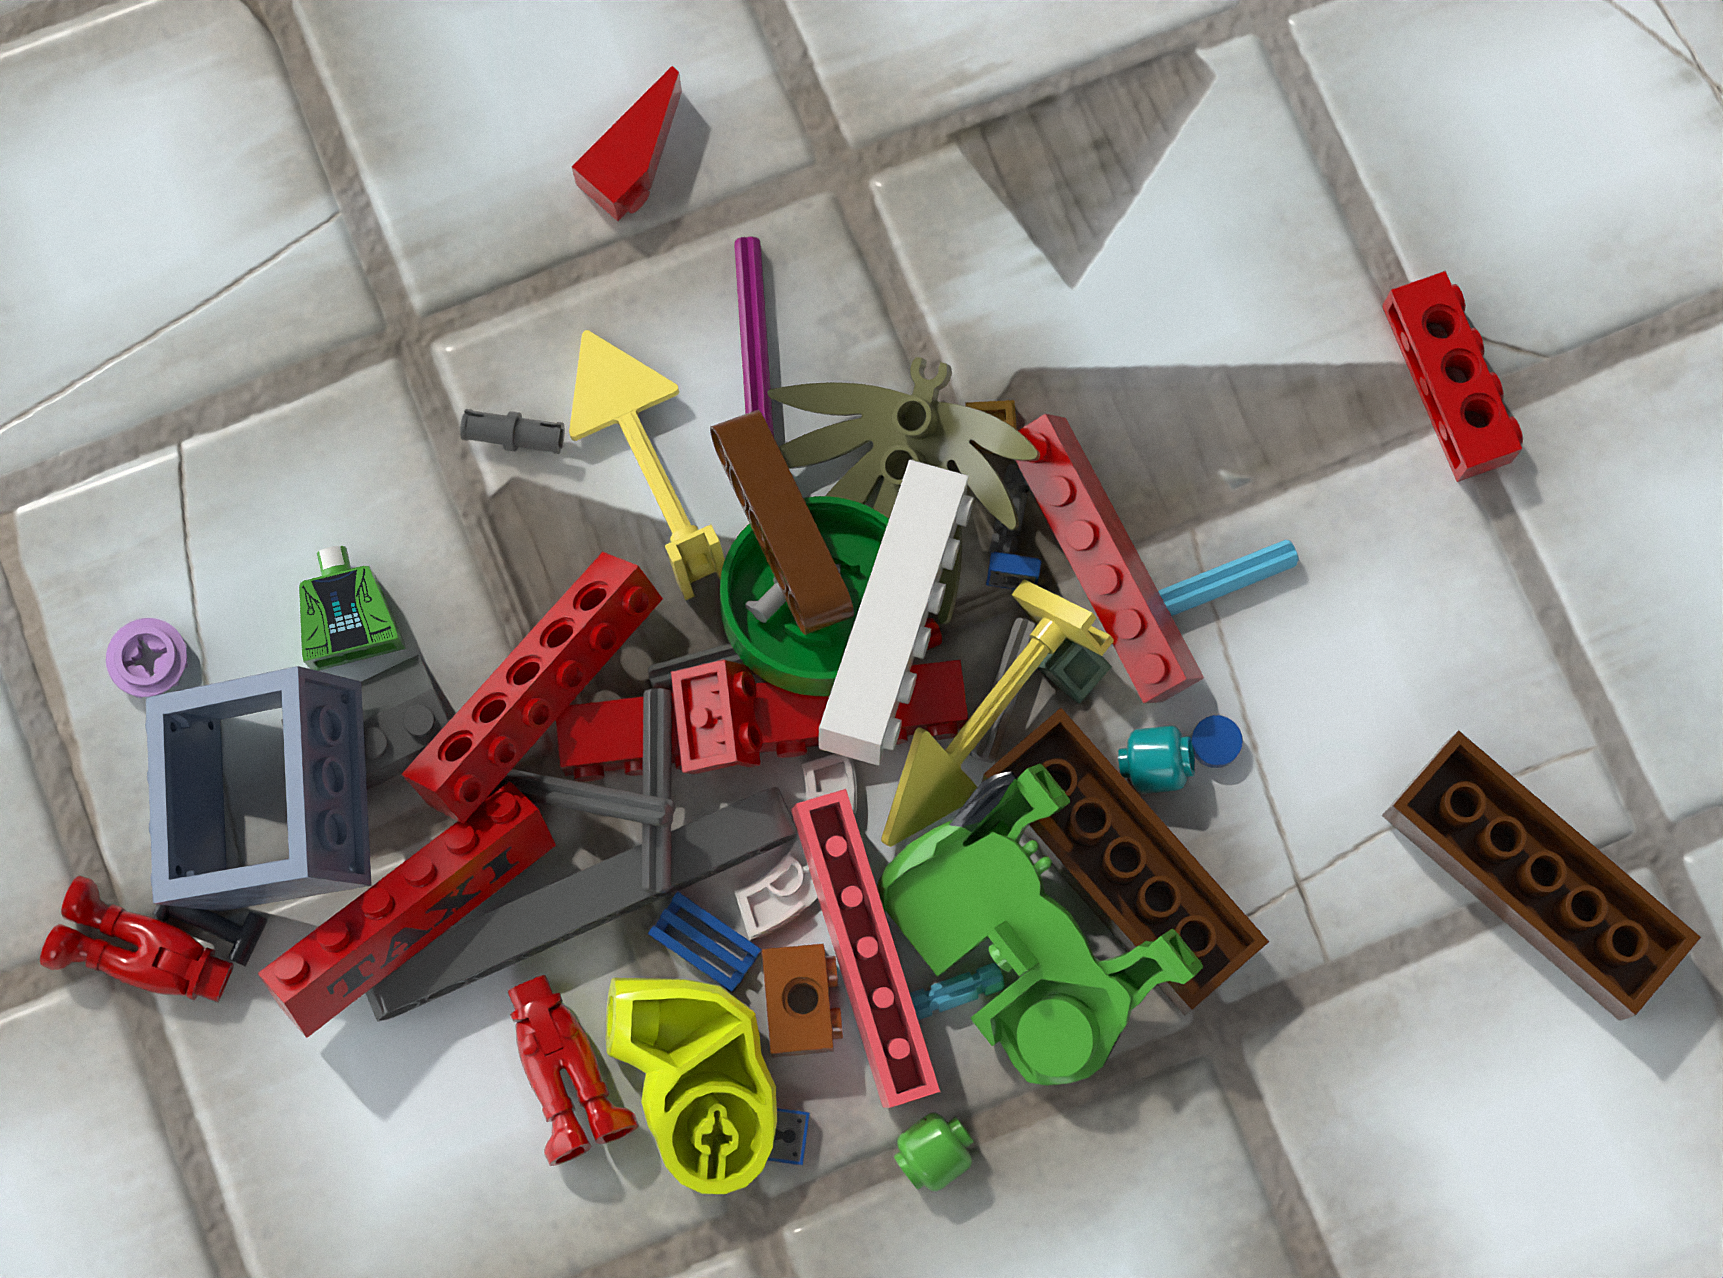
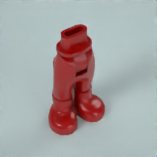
[40,876,234,1002]
[508,975,639,1166]

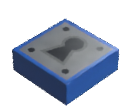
[986,552,1041,590]
[767,1108,810,1166]

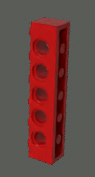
[401,552,663,824]

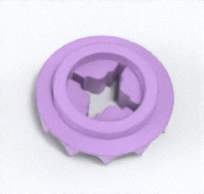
[106,618,188,699]

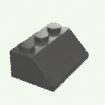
[281,654,450,790]

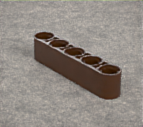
[710,410,854,635]

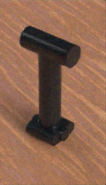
[152,904,268,967]

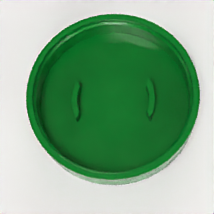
[720,496,889,696]

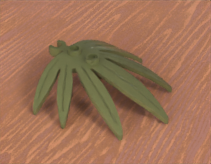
[767,357,1040,624]

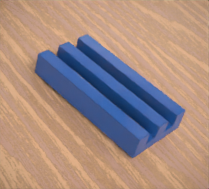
[648,891,762,993]

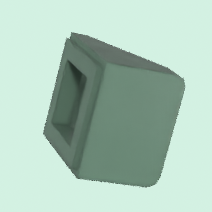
[1037,638,1112,704]

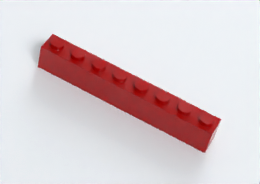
[556,660,968,782]

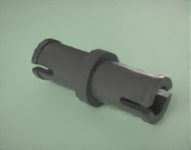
[460,409,565,454]

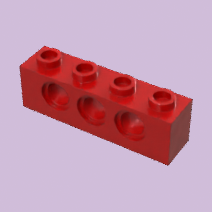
[1382,271,1523,482]

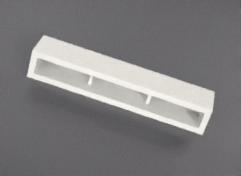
[819,460,974,766]

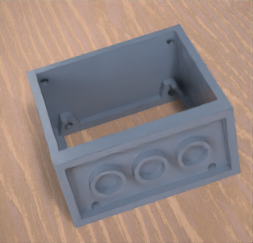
[145,666,372,911]

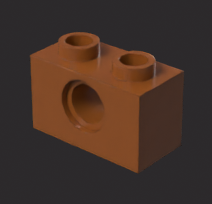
[762,943,843,1058]

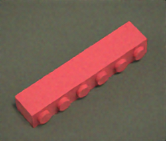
[791,789,940,1108]

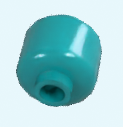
[1118,726,1195,794]

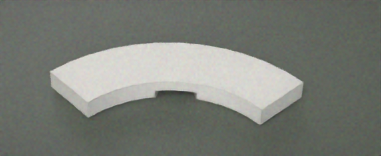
[734,754,857,942]

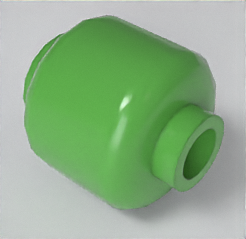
[894,1112,974,1192]

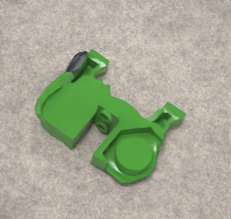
[877,764,1203,1086]

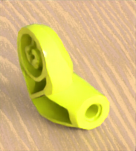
[605,978,777,1194]

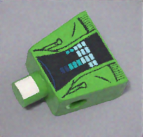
[299,546,406,671]

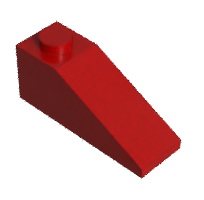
[571,66,682,221]

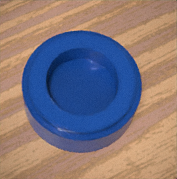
[1191,715,1243,768]

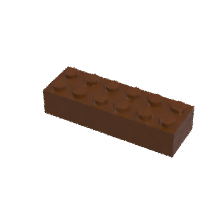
[981,708,1270,1016]
[1381,730,1701,1021]

